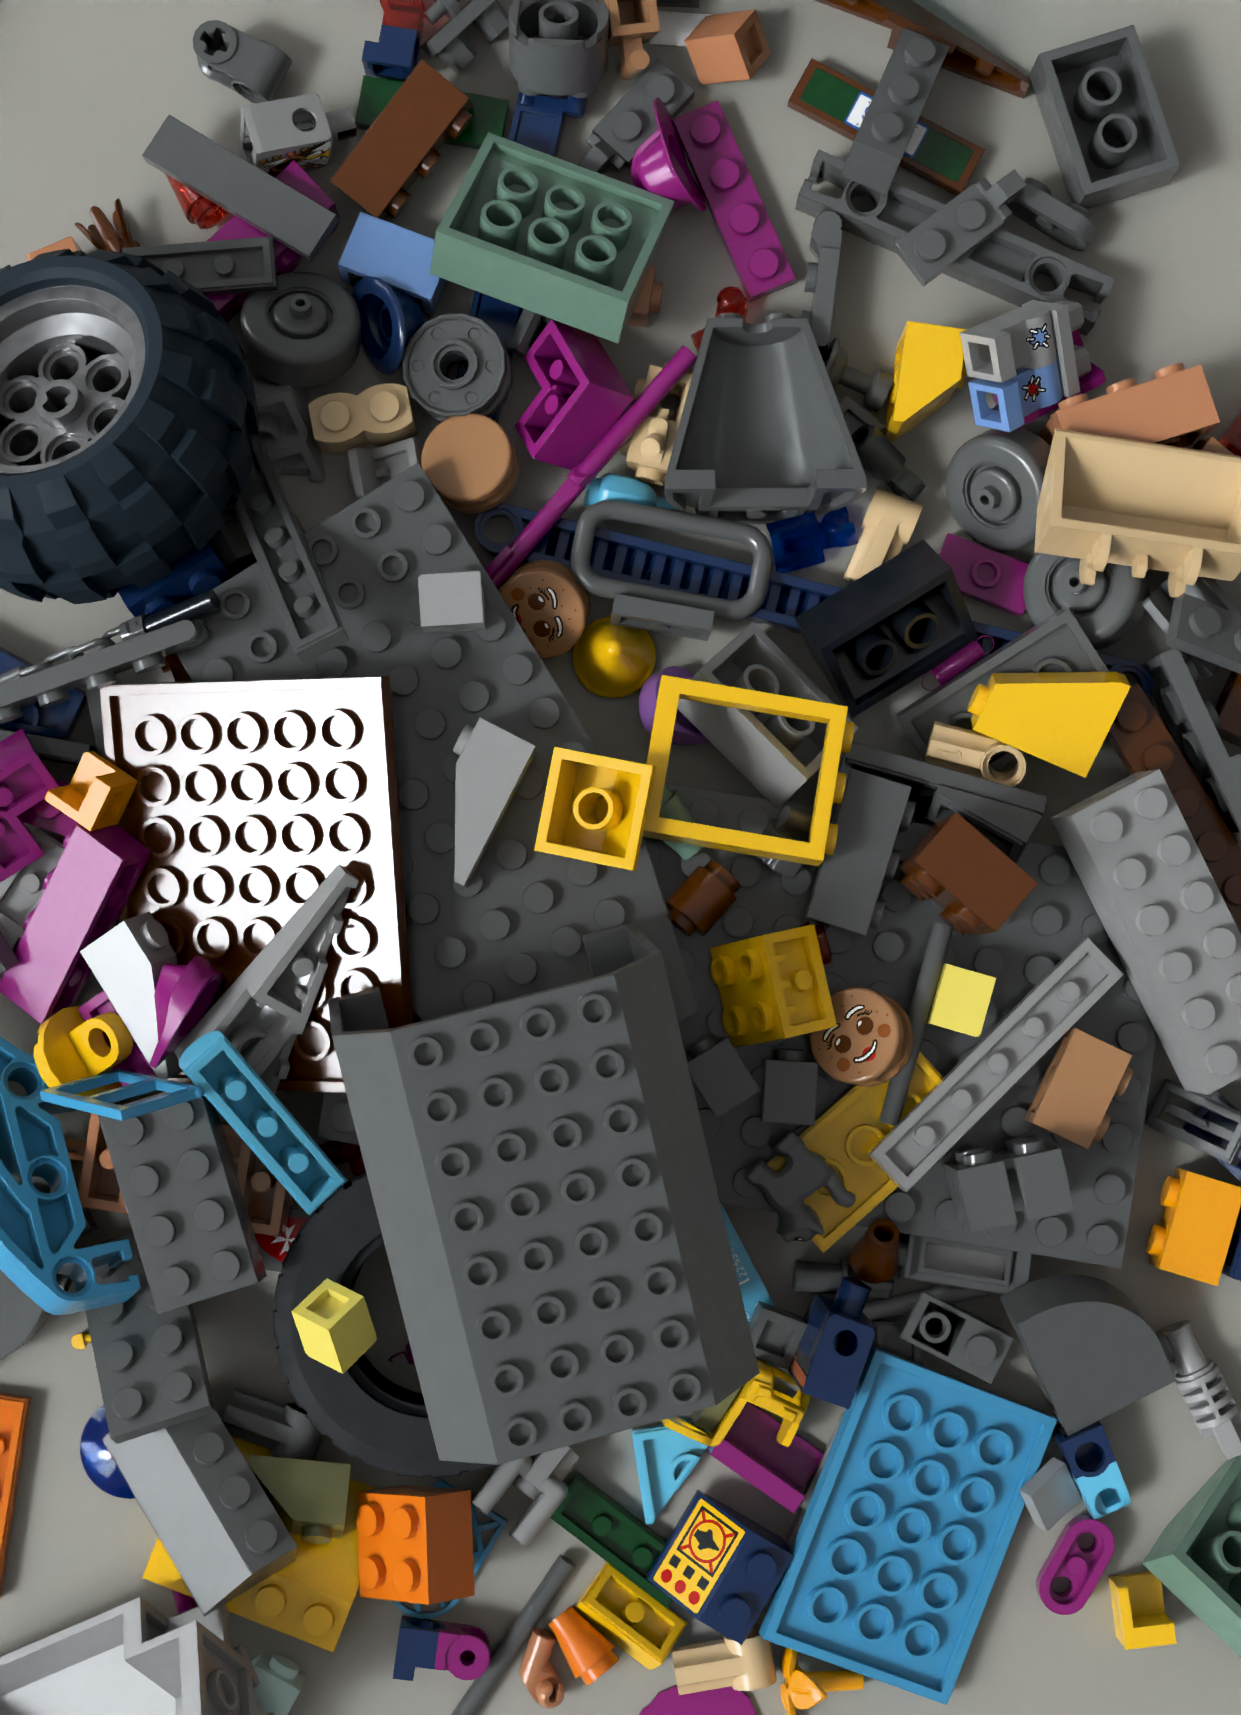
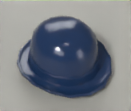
[352,276,425,375]

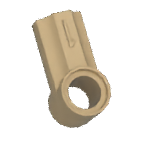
[843,487,923,583]
[924,721,1026,787]
[672,1626,777,1695]

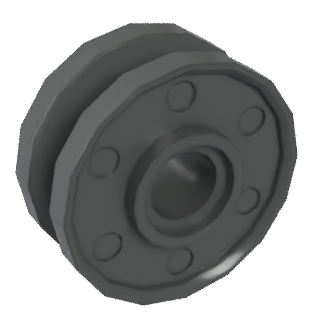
[403,313,513,422]

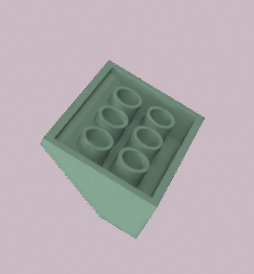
[430,132,675,344]
[1142,1455,1241,1658]

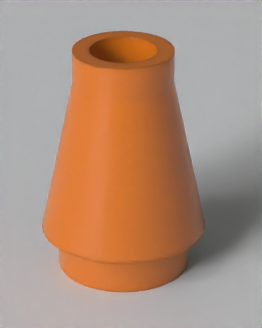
[548,1605,619,1686]

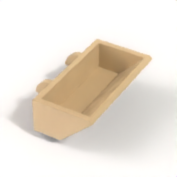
[1034,428,1241,598]

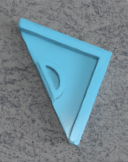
[632,1419,708,1525]

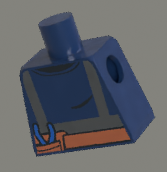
[787,1276,876,1409]

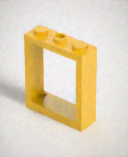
[643,675,854,866]

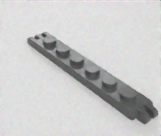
[0,620,209,724]

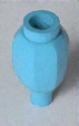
[584,473,675,523]

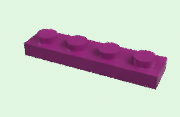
[673,100,796,303]

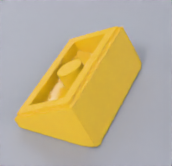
[573,1562,688,1670]

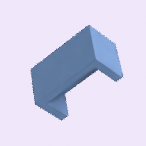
[338,211,448,316]

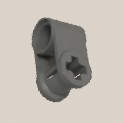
[192,20,292,103]

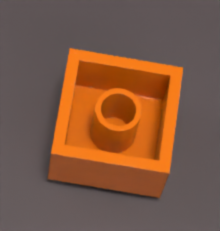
[356,1485,475,1605]

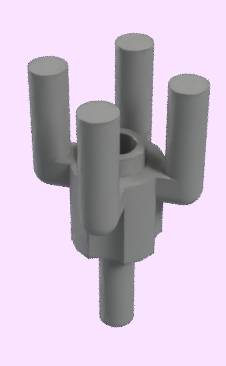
[471,1445,581,1548]

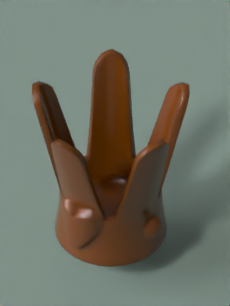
[74,198,140,252]

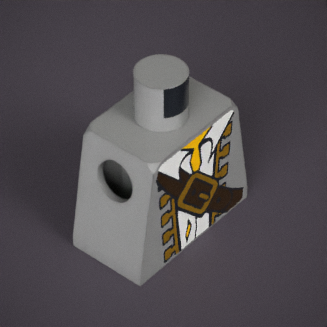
[240,93,357,178]

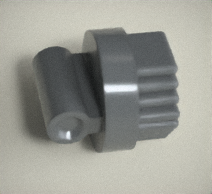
[757,805,812,878]

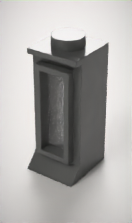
[898,1233,1032,1296]

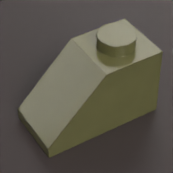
[247,1454,351,1544]

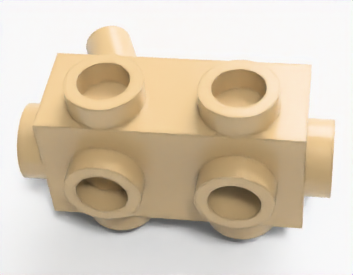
[620,362,693,486]

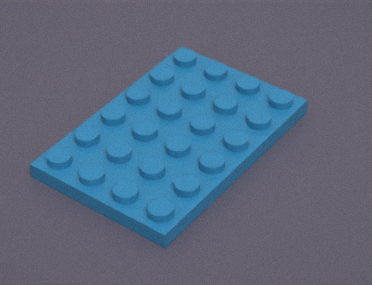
[758,1346,1058,1705]

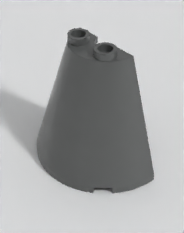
[664,313,867,524]

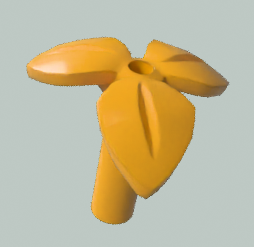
[779,1647,864,1715]

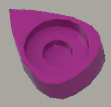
[149,956,223,1068]

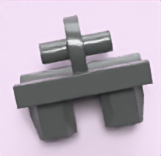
[420,0,509,73]

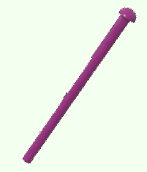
[485,346,697,589]

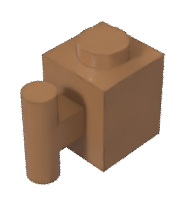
[594,0,660,80]

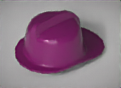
[631,97,706,212]

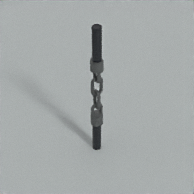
[0,590,220,685]

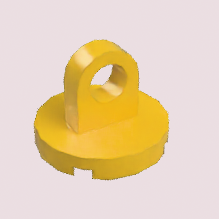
[34,1006,133,1097]

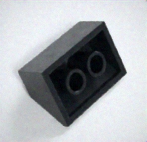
[795,539,980,718]

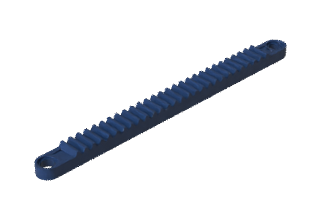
[474,503,1153,699]

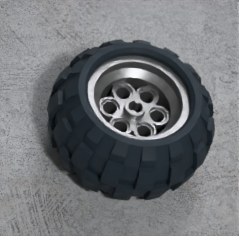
[0,249,259,604]

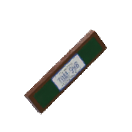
[787,58,985,196]

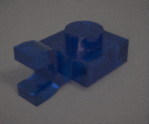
[766,506,858,573]

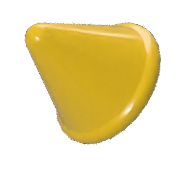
[572,616,656,698]

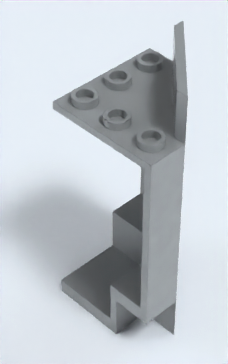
[0,1597,274,1715]

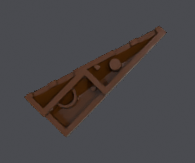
[814,0,1031,99]

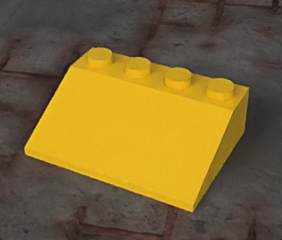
[142,1435,379,1652]

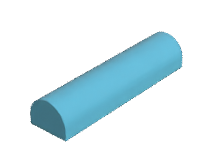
[178,1031,348,1215]

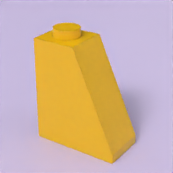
[967,672,1131,778]

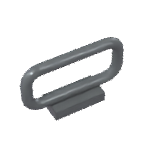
[571,500,773,641]

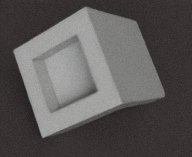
[418,571,486,633]

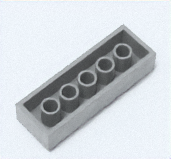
[1050,769,1241,1095]

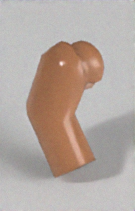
[519,1628,565,1709]

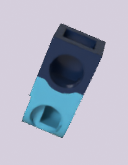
[1052,1421,1131,1520]

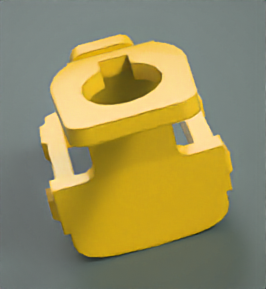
[660,1358,811,1447]

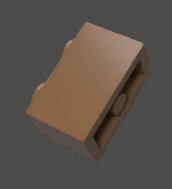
[1024,1028,1133,1150]

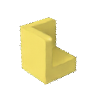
[927,964,996,1037]
[291,1278,377,1374]

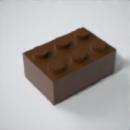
[897,812,1038,936]

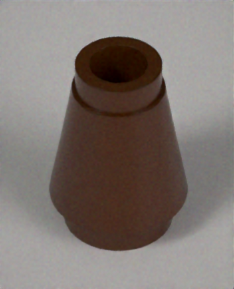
[849,1219,899,1284]

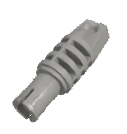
[1161,1320,1241,1460]

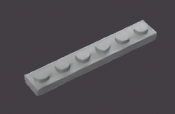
[867,937,1124,1192]

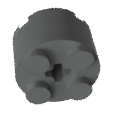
[509,0,609,98]

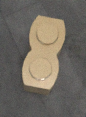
[308,383,418,455]

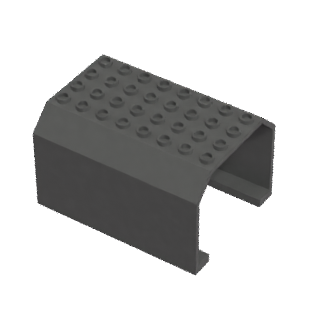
[328,923,760,1465]

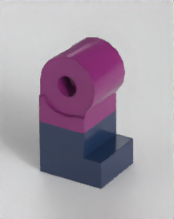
[393,1616,491,1681]

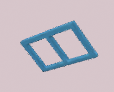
[40,1069,205,1121]

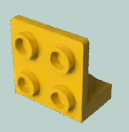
[710,924,837,1047]

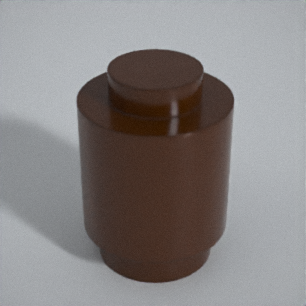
[666,860,741,937]

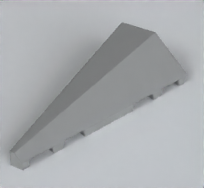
[174,864,359,1094]

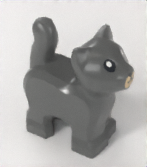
[744,1131,856,1243]

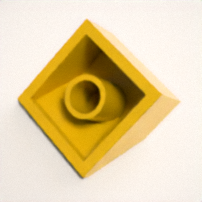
[884,321,969,443]
[534,747,656,871]

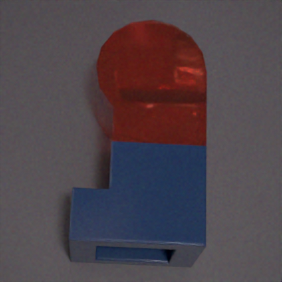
[362,0,425,81]

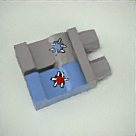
[960,300,1091,432]

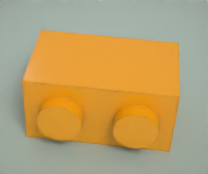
[1146,1167,1241,1286]

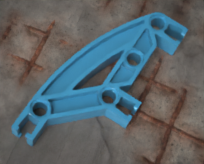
[0,1037,141,1315]

